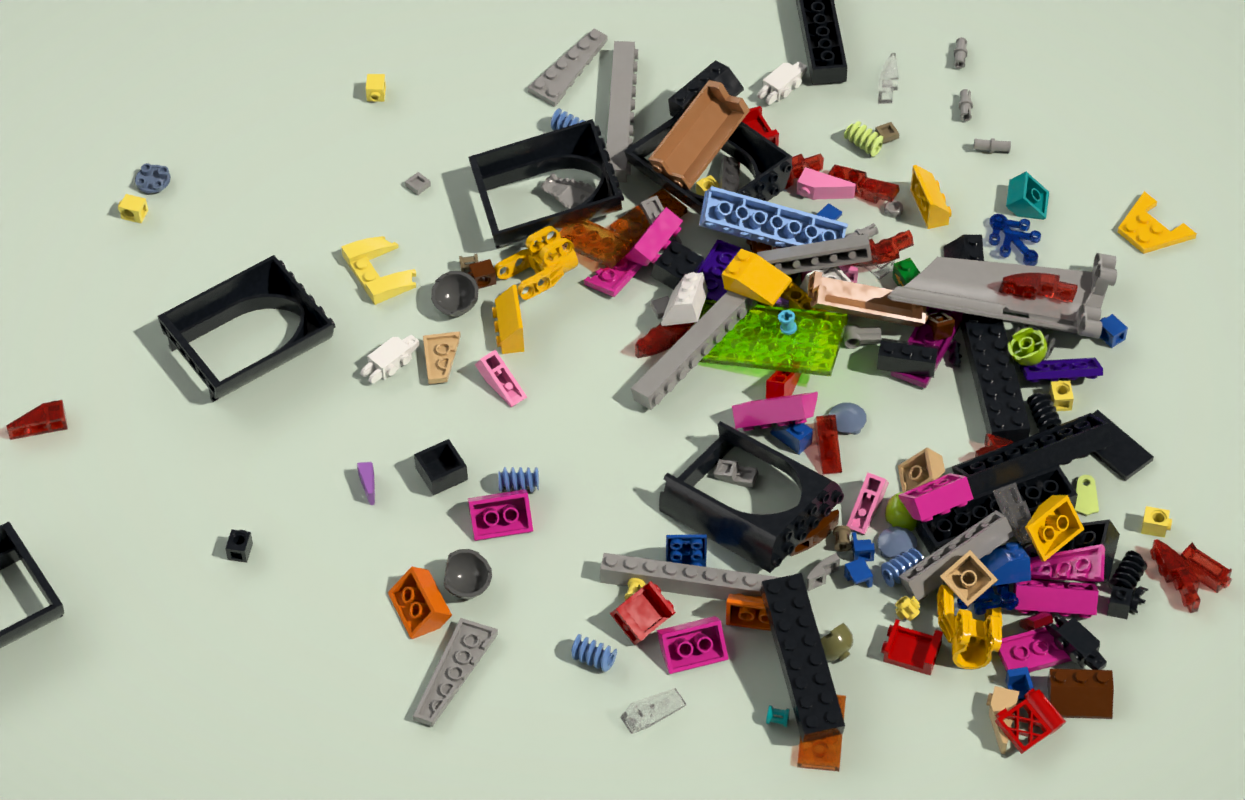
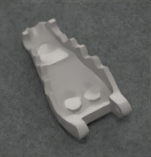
[541,173,596,221]

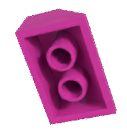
[625,207,683,266]
[898,473,974,522]
[467,489,533,541]
[657,616,729,674]

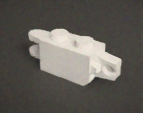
[757,61,807,105]
[361,335,419,384]

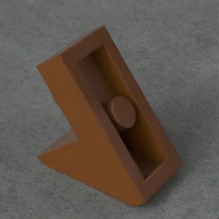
[926,311,955,341]

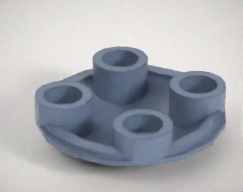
[135,163,171,193]
[829,402,867,435]
[878,526,917,559]

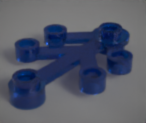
[989,214,1041,266]
[953,584,1019,615]

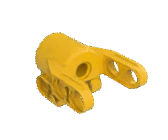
[494,226,578,300]
[937,585,1002,670]

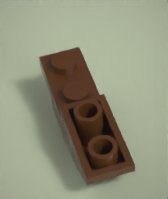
[790,509,839,556]

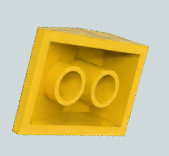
[721,249,792,307]
[1025,495,1084,562]

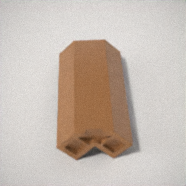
[648,80,750,190]
[807,271,928,327]

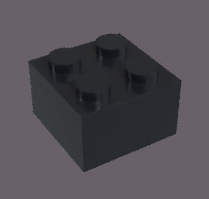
[650,239,704,290]
[414,439,468,495]

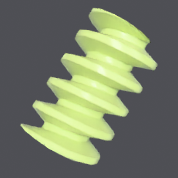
[844,121,883,157]

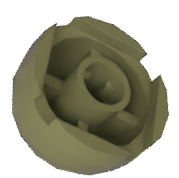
[821,623,854,661]

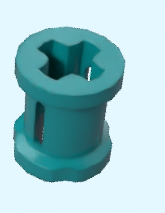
[766,705,790,727]

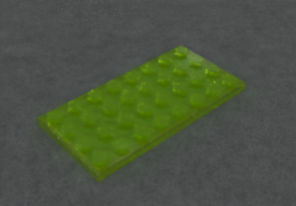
[694,300,848,376]

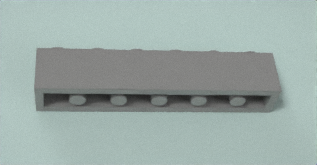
[757,234,872,275]
[899,511,1015,601]

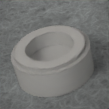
[884,200,903,218]

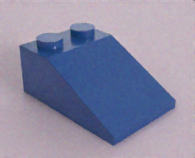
[979,542,1031,586]

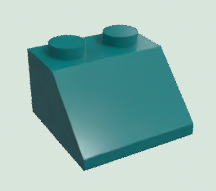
[1006,171,1049,220]

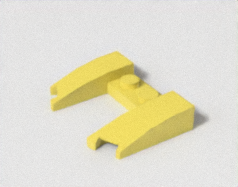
[341,236,416,305]

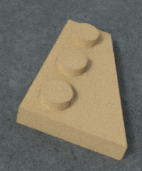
[423,331,461,384]

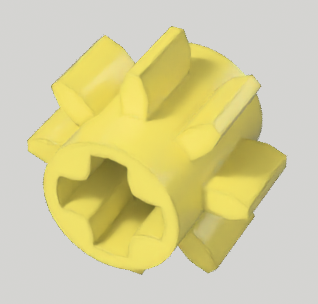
[895,596,920,621]

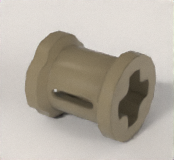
[459,254,478,272]
[833,525,852,552]

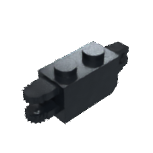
[1045,614,1107,670]

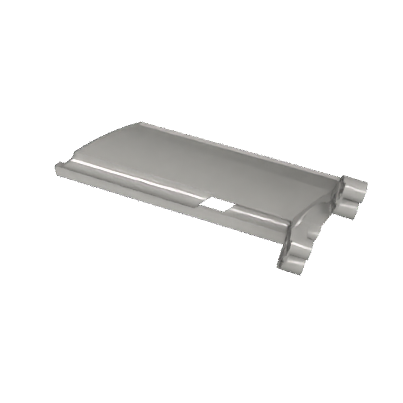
[887,253,1117,338]

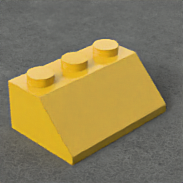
[910,165,952,229]
[492,285,524,354]

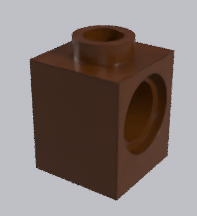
[467,259,496,289]

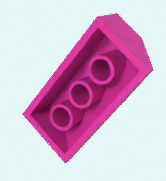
[732,392,818,431]
[1013,579,1099,618]

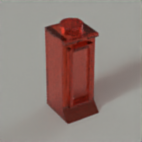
[1178,542,1232,593]

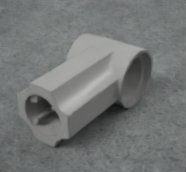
[843,323,881,349]

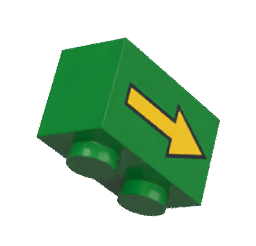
[892,258,920,286]

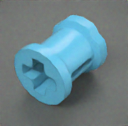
[778,310,797,335]

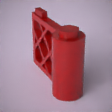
[995,688,1066,754]

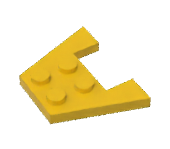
[1117,191,1197,254]

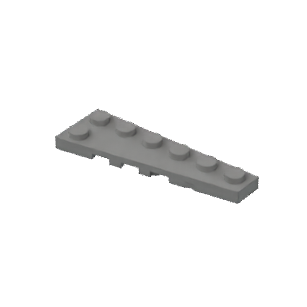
[528,29,608,107]
[413,618,498,727]

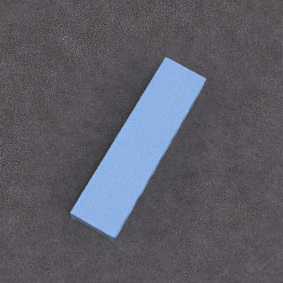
[699,186,848,248]

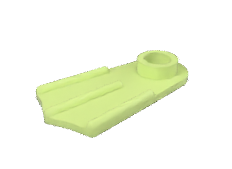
[1075,475,1099,516]

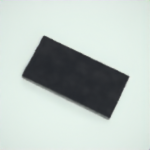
[1092,410,1154,481]

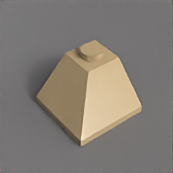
[898,448,945,492]
[940,550,998,607]

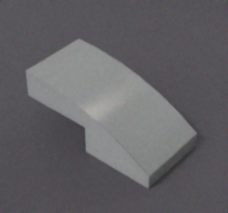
[713,459,759,488]
[806,553,840,591]

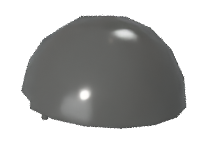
[431,271,479,317]
[444,549,492,599]

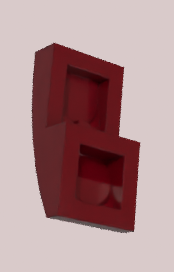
[1019,612,1053,631]

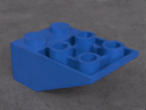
[666,534,707,567]

